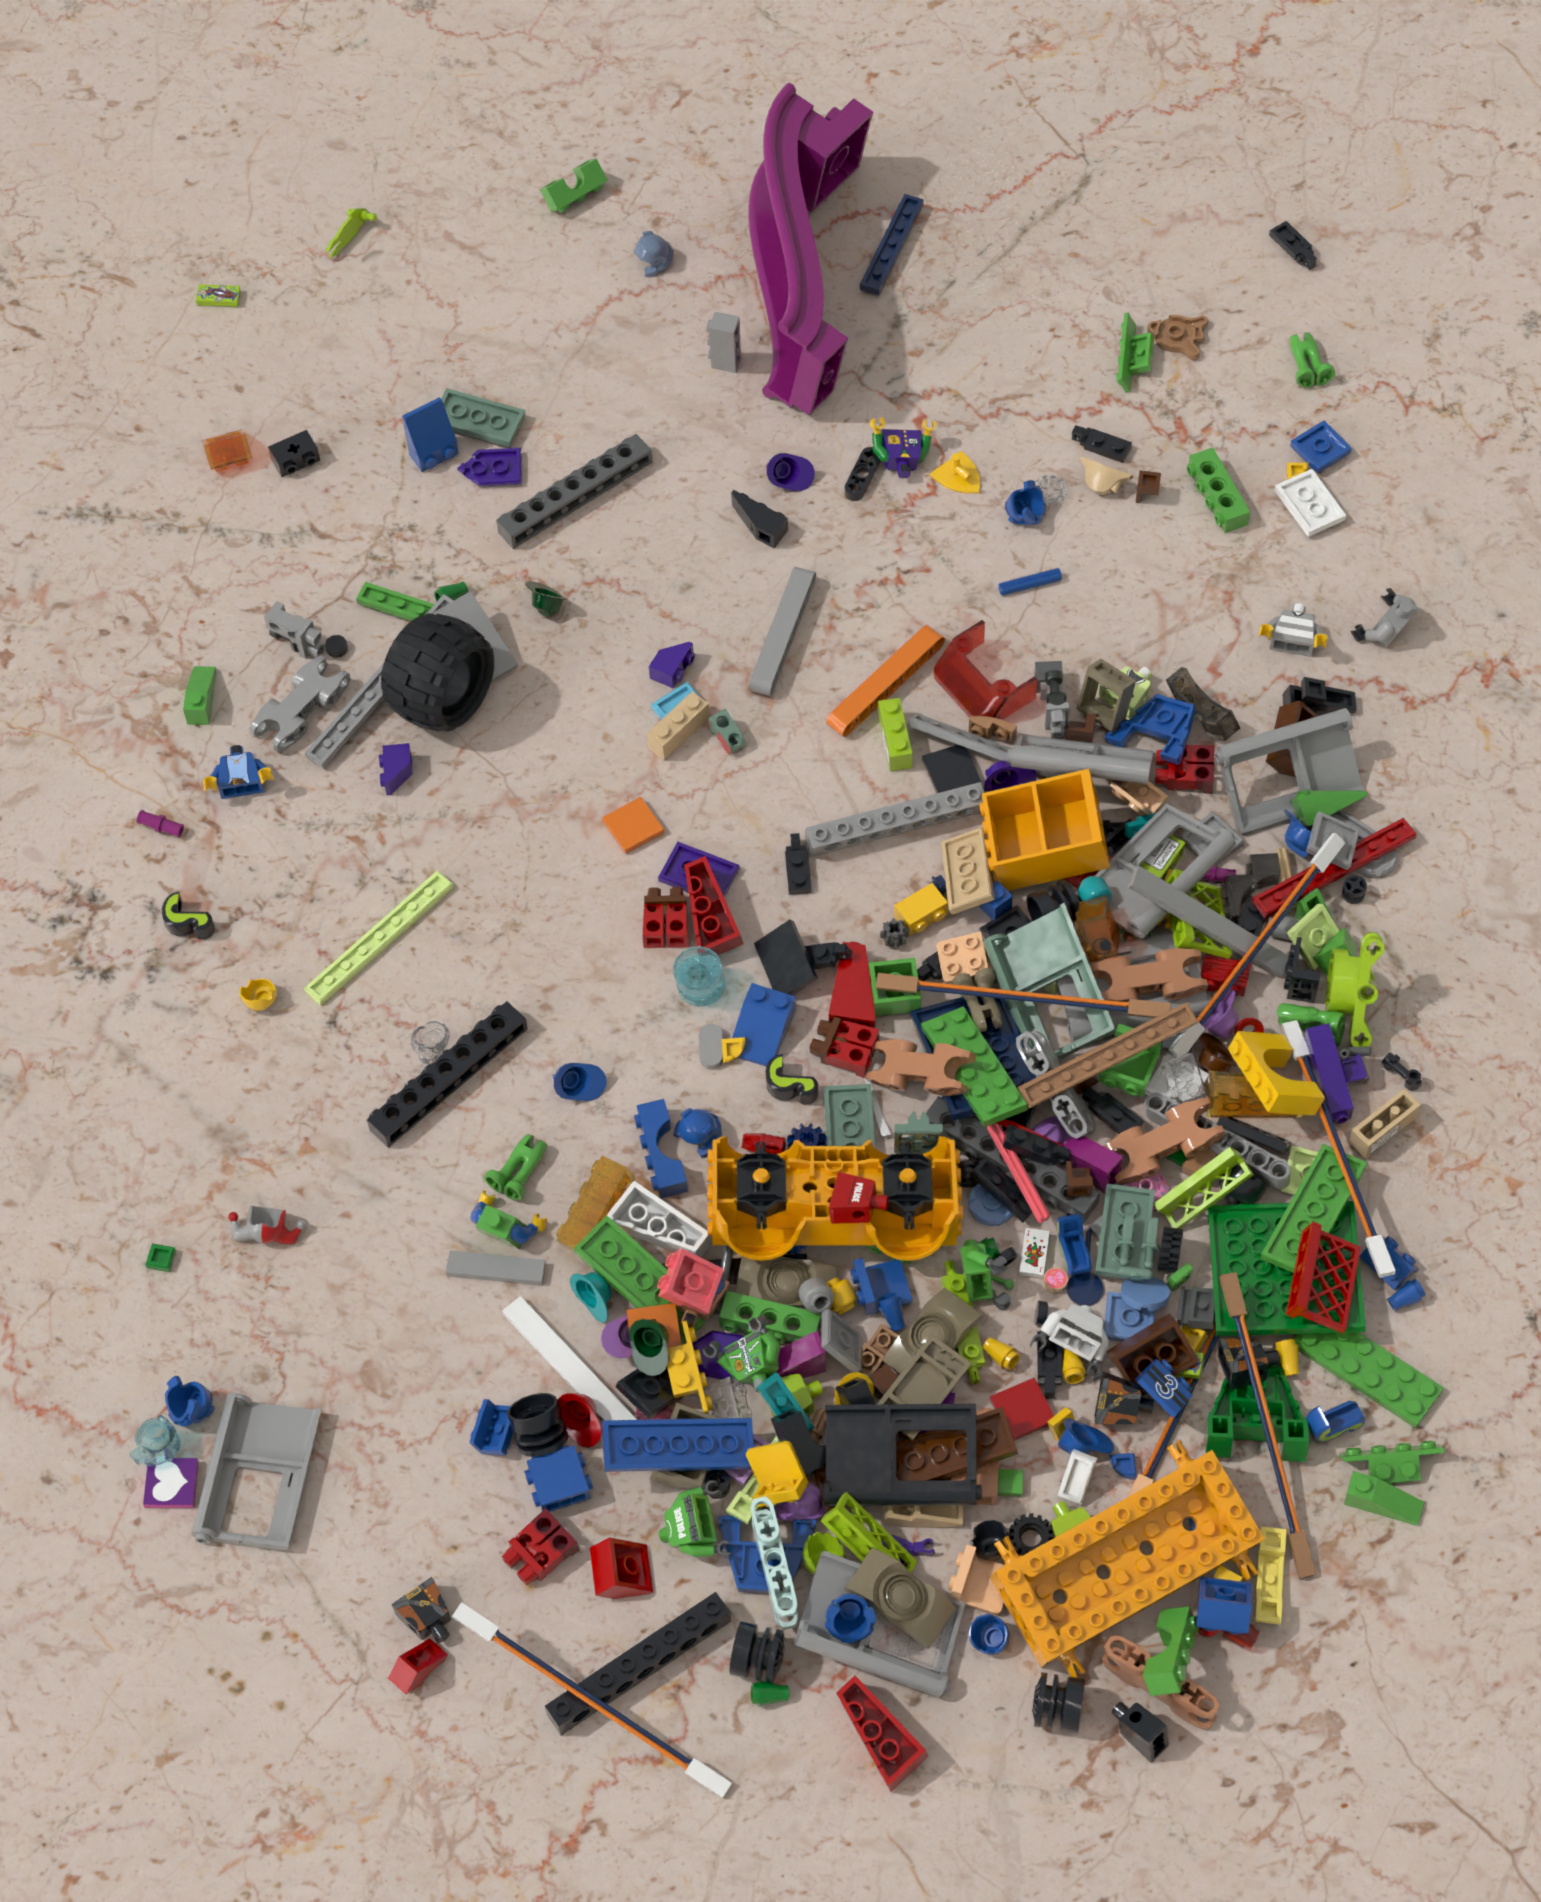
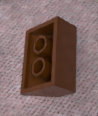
[1266,700,1318,777]
[1106,1314,1199,1396]

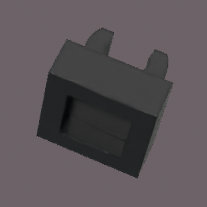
[1301,677,1326,705]

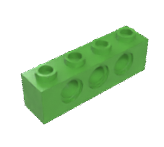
[1187,447,1250,533]
[719,1291,822,1344]

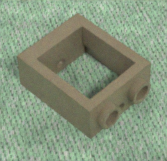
[1076,659,1136,732]

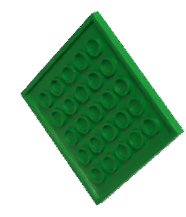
[1208,1201,1366,1336]

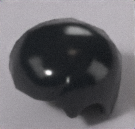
[971,1520,1009,1561]

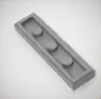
[446,1251,546,1285]

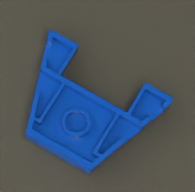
[1105,694,1196,765]
[718,1515,816,1593]

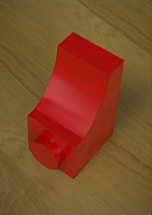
[388,1638,448,1694]

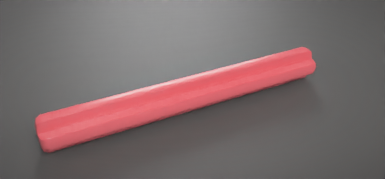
[987,1124,1050,1223]

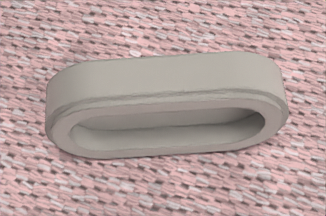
[699,1024,723,1069]

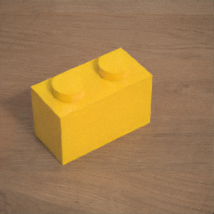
[894,883,948,936]

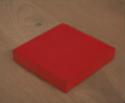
[990,1378,1054,1440]

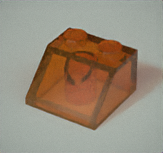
[201,429,252,472]

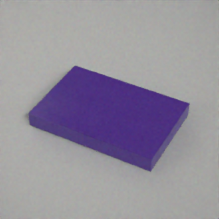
[658,841,740,898]

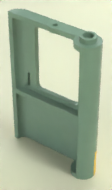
[983,903,1116,1065]

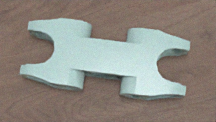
[751,1496,798,1630]

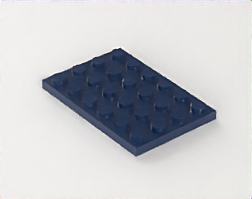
[910,987,1037,1121]

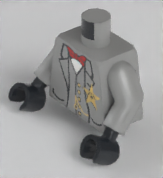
[1350,588,1418,647]

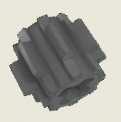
[880,918,909,949]

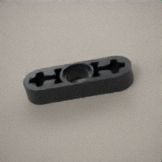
[845,447,880,501]

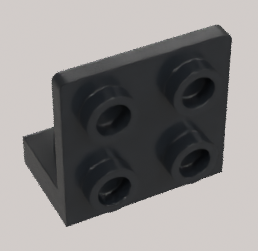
[1284,937,1321,1003]

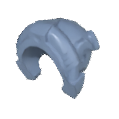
[634,231,674,277]

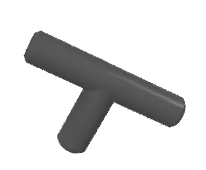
[1340,1045,1371,1059]

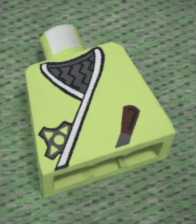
[1099,667,1152,719]

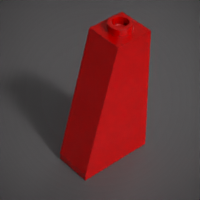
[828,941,875,1028]

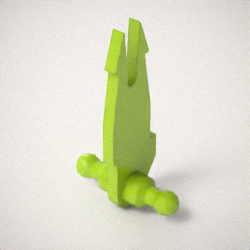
[326,208,377,258]

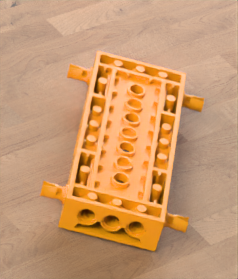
[990,1440,1265,1677]

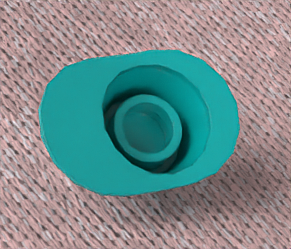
[570,1272,611,1323]

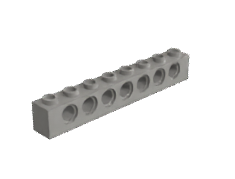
[805,782,984,857]

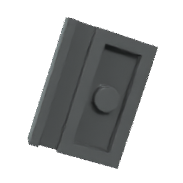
[1177,1286,1215,1329]

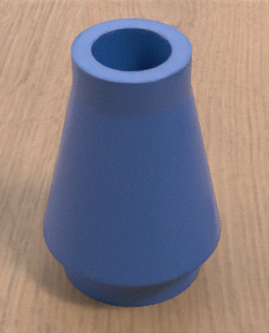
[1387,1279,1426,1311]
[877,1293,905,1331]

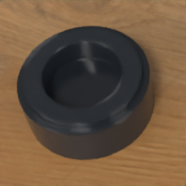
[325,635,348,658]
[994,1247,1018,1266]
[1034,1300,1048,1326]

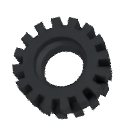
[1157,1226,1183,1273]
[1008,1513,1054,1556]

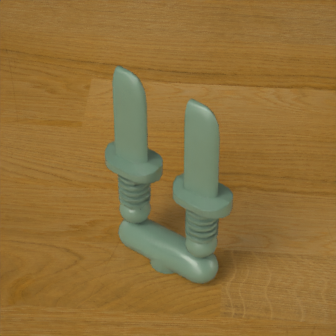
[1117,1215,1160,1280]

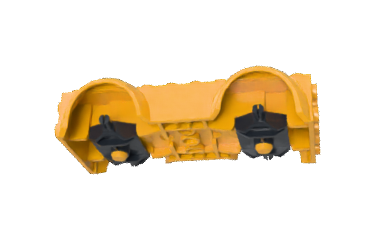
[708,1136,963,1261]

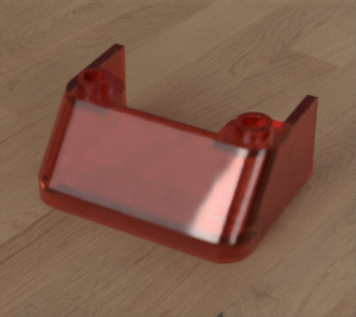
[933,620,1037,720]

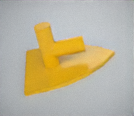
[929,451,980,493]

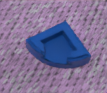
[1109,1453,1137,1480]

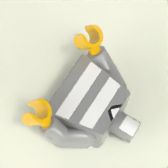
[1258,604,1328,657]

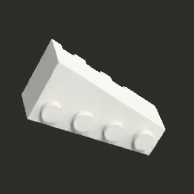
[607,1181,712,1258]

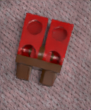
[642,887,688,948]
[809,1017,880,1078]

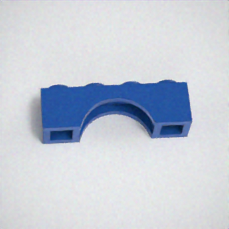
[634,1099,688,1199]

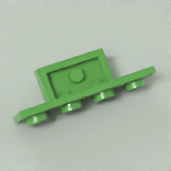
[1116,312,1154,393]
[1339,1441,1444,1483]

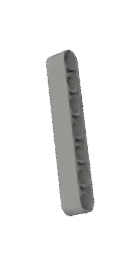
[749,567,816,696]
[1145,1092,1290,1190]

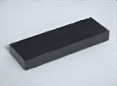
[969,1157,1033,1223]

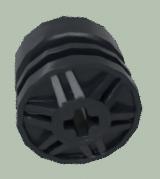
[1026,879,1084,926]
[507,1393,569,1457]
[729,1621,785,1684]
[1032,1672,1085,1733]

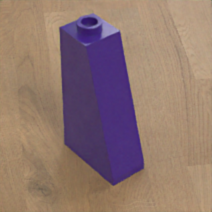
[1304,1023,1354,1124]

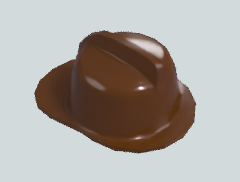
[1198,1032,1237,1079]

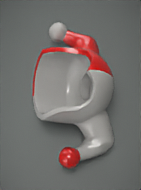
[228,1206,307,1245]

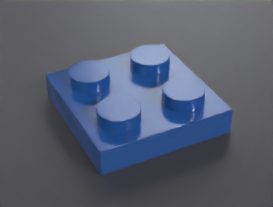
[1290,420,1352,474]

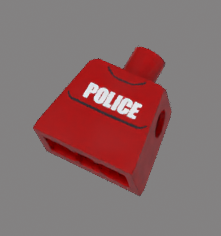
[829,1172,889,1224]

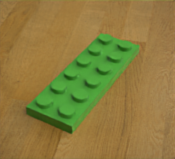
[921,1006,1027,1127]
[1261,1144,1367,1273]
[573,1215,714,1345]
[1294,1332,1444,1428]

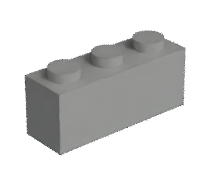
[706,312,741,373]

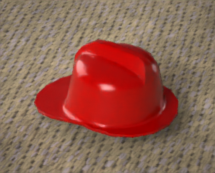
[557,1393,602,1448]

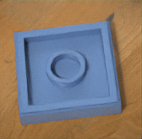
[1104,1292,1155,1342]

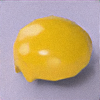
[239,978,277,1011]

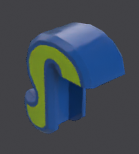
[1057,1214,1092,1276]
[1306,1401,1366,1442]

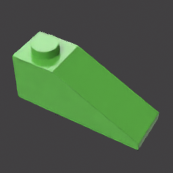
[183,666,216,725]
[1290,789,1368,826]
[1344,1471,1424,1526]

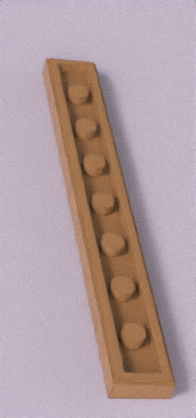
[1018,1002,1199,1109]

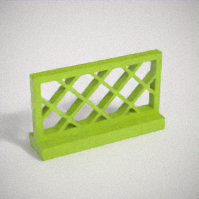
[1166,869,1232,959]

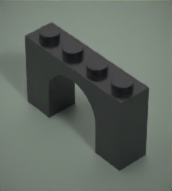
[771,1377,875,1477]

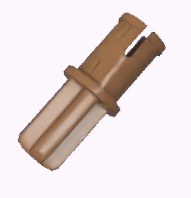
[809,1409,826,1444]

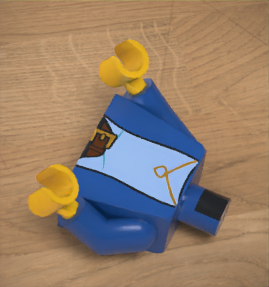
[203,745,274,799]

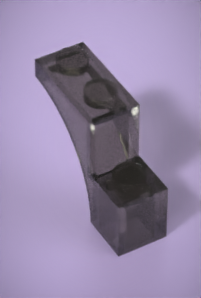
[1166,667,1240,741]
[1220,853,1281,925]

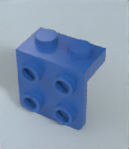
[850,1258,912,1315]

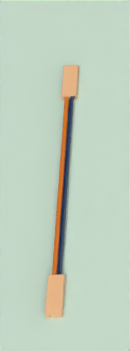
[1128,1324,1219,1497]

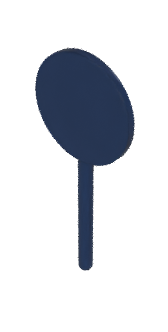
[1066,1230,1103,1306]

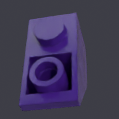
[649,642,695,688]
[379,743,413,795]

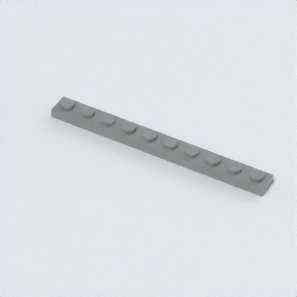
[305,594,454,768]

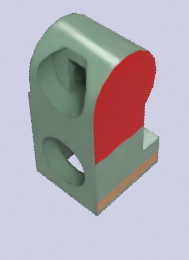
[708,709,746,754]

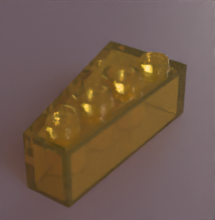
[1205,1070,1303,1118]
[556,1155,636,1251]

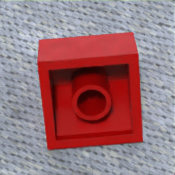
[590,1537,653,1599]

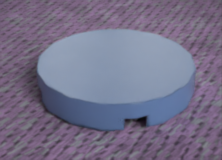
[968,1183,1013,1226]
[1121,1277,1170,1311]

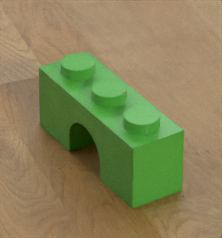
[539,158,608,212]

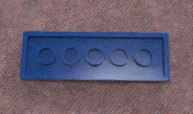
[602,1418,754,1472]

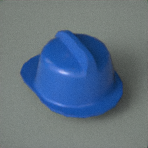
[1284,809,1311,858]
[552,1063,607,1101]
[1058,1418,1114,1455]

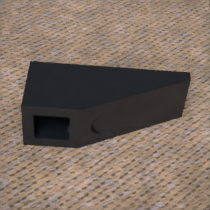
[731,490,788,548]

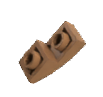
[968,716,1017,744]
[861,1323,899,1376]

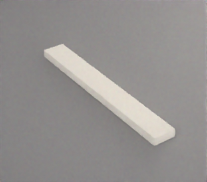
[502,1296,637,1421]

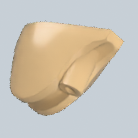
[1080,456,1133,495]

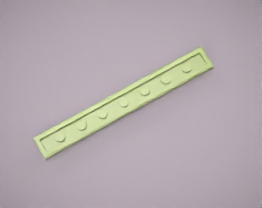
[304,871,454,1006]

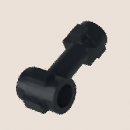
[1381,1052,1422,1091]

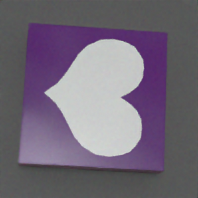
[143,1458,199,1508]

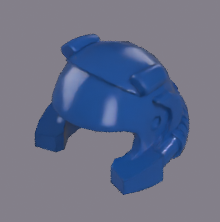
[1005,480,1046,525]
[673,1108,722,1158]
[165,1376,215,1427]
[825,1593,876,1643]

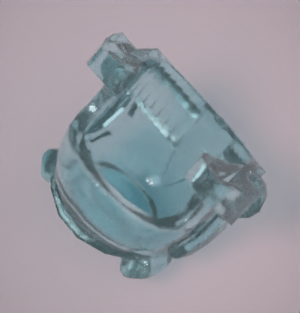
[130,1415,181,1467]

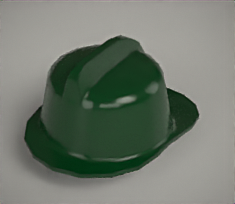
[525,581,568,618]
[629,1319,669,1376]

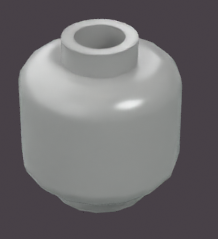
[798,1277,834,1314]

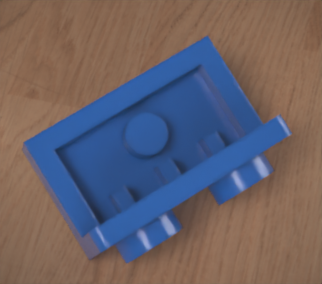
[1359,1235,1419,1290]
[470,1399,513,1456]

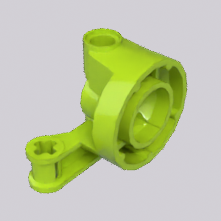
[1325,932,1385,1047]

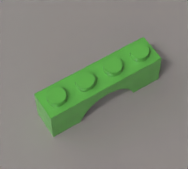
[1143,1606,1199,1696]

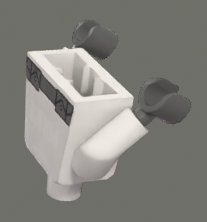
[1030,1304,1109,1380]

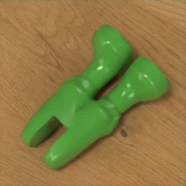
[1277,1003,1345,1047]

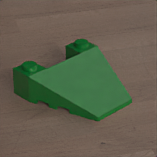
[1205,1366,1309,1462]

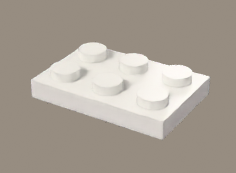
[1274,469,1346,537]

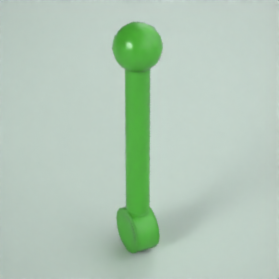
[991,1274,1014,1290]

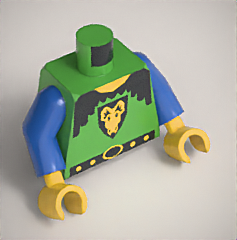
[470,1190,548,1249]

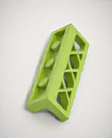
[1153,1147,1254,1229]
[821,1492,918,1574]

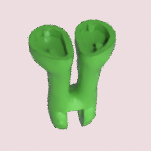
[1290,332,1336,388]
[484,1134,547,1201]

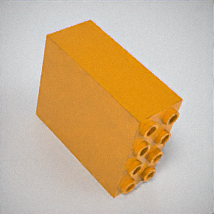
[979,769,1110,891]

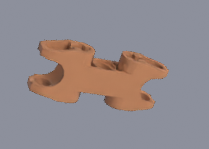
[1090,948,1208,1007]
[865,1039,977,1096]
[1104,1097,1226,1185]
[1102,1636,1220,1729]

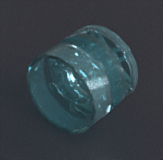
[673,946,725,1007]

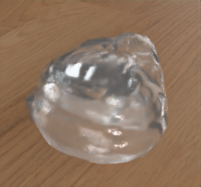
[411,1020,450,1065]

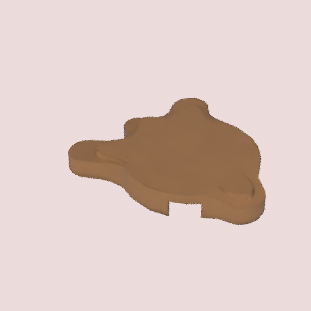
[1147,315,1209,360]

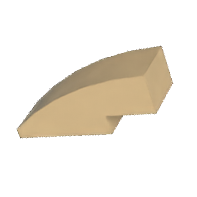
[882,1505,963,1528]

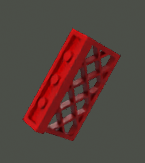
[1286,1221,1361,1333]

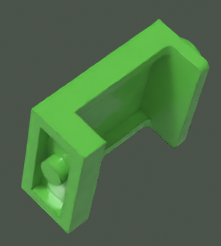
[1098,1023,1163,1097]

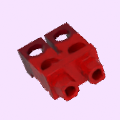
[1155,745,1215,794]
[501,1508,580,1586]

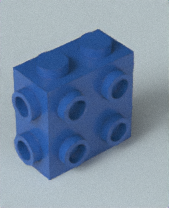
[524,1445,593,1512]

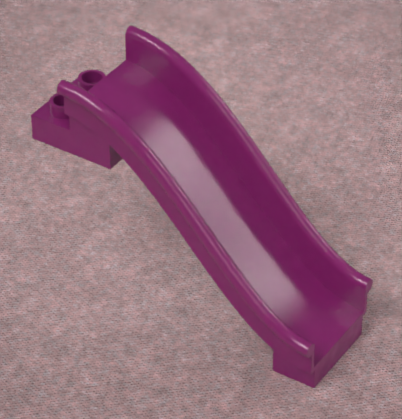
[748,83,873,416]

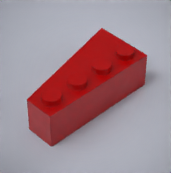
[684,856,744,962]
[836,1675,928,1792]

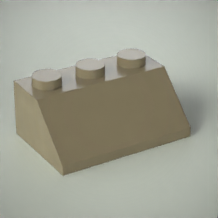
[650,1403,718,1488]

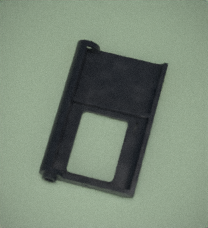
[824,1404,982,1506]

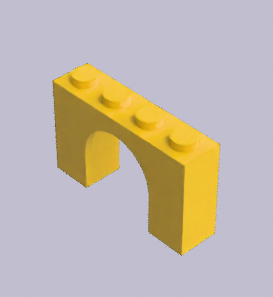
[1228,1031,1325,1116]

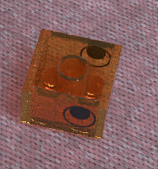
[1074,895,1120,963]

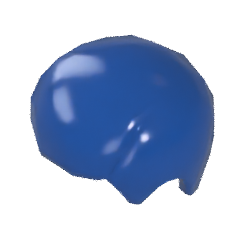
[968,1614,1010,1655]

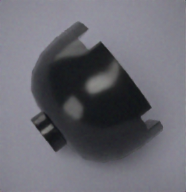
[1219,1165,1268,1205]

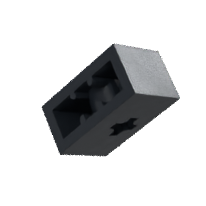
[268,430,320,477]

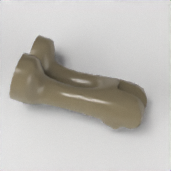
[952,968,1003,1032]

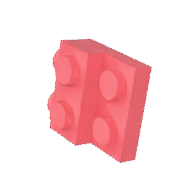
[657,1248,724,1315]

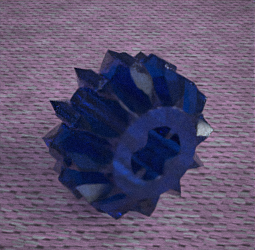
[787,1123,827,1149]

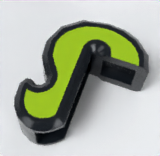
[162,891,215,939]
[765,1054,819,1104]

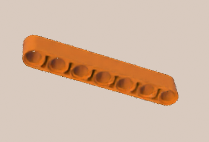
[826,625,945,737]

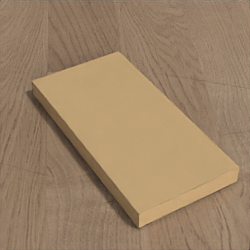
[941,827,995,915]

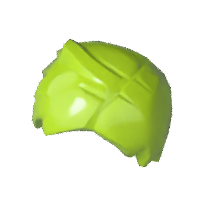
[802,1531,846,1575]

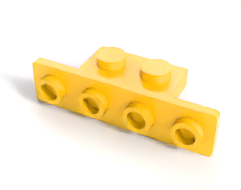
[667,1320,713,1414]

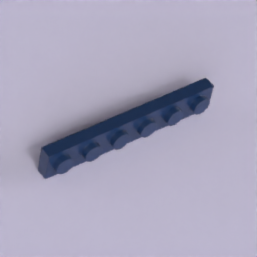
[860,194,924,295]

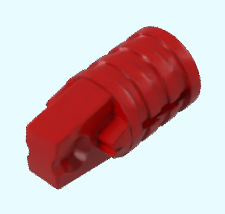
[741,1133,786,1154]

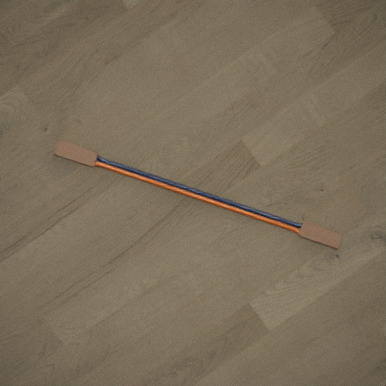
[876,973,1171,1018]
[1219,1272,1316,1579]

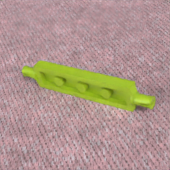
[940,1260,985,1384]

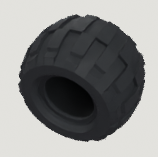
[381,613,494,732]

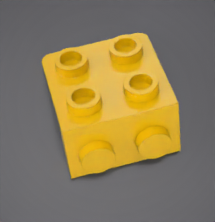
[746,1441,809,1507]

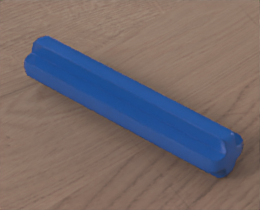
[998,568,1062,595]

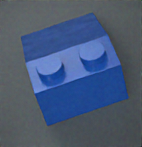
[402,397,459,472]
[732,983,796,1067]

